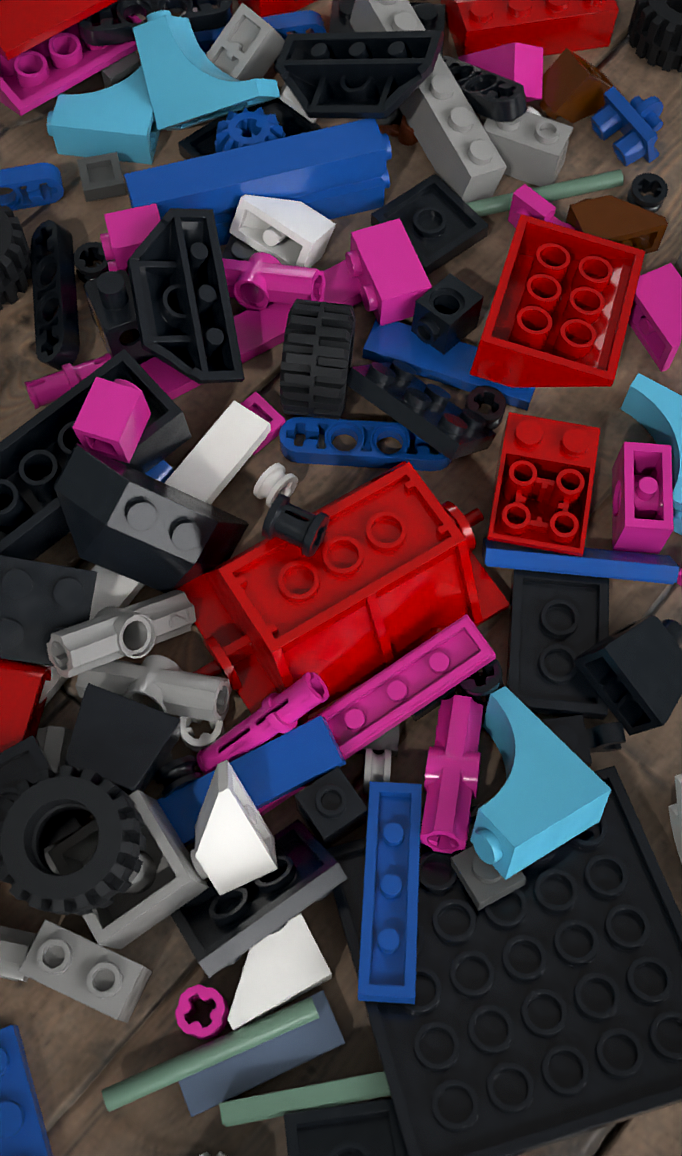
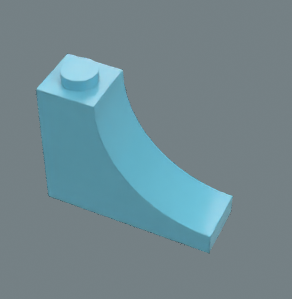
[133,10,280,130]
[47,65,161,165]
[620,373,682,535]
[470,686,612,880]

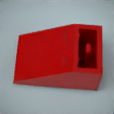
[487,412,601,557]

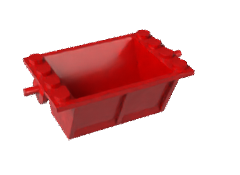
[176,461,510,742]

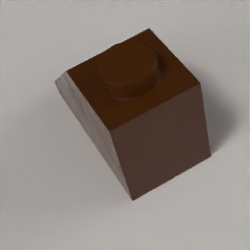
[539,48,624,123]
[565,195,668,254]

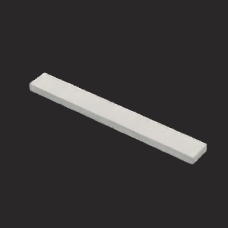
[27,400,271,711]

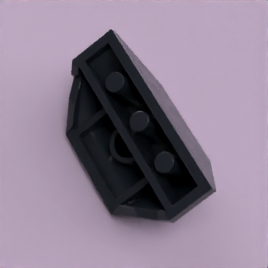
[276,30,444,119]
[127,208,245,384]
[54,442,249,593]

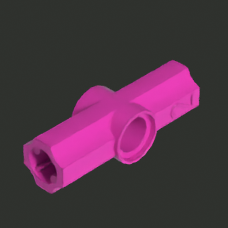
[222,252,326,311]
[420,695,484,854]

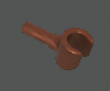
[378,115,418,146]

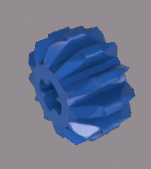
[215,106,285,153]

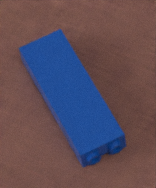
[124,119,392,246]

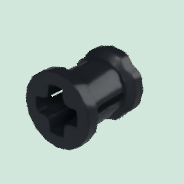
[262,494,330,558]
[459,659,504,714]

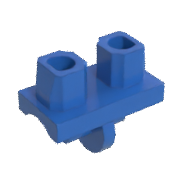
[591,86,664,167]

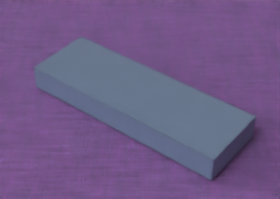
[178,990,345,1117]

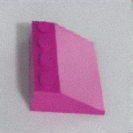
[0,14,142,116]

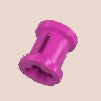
[175,985,230,1040]

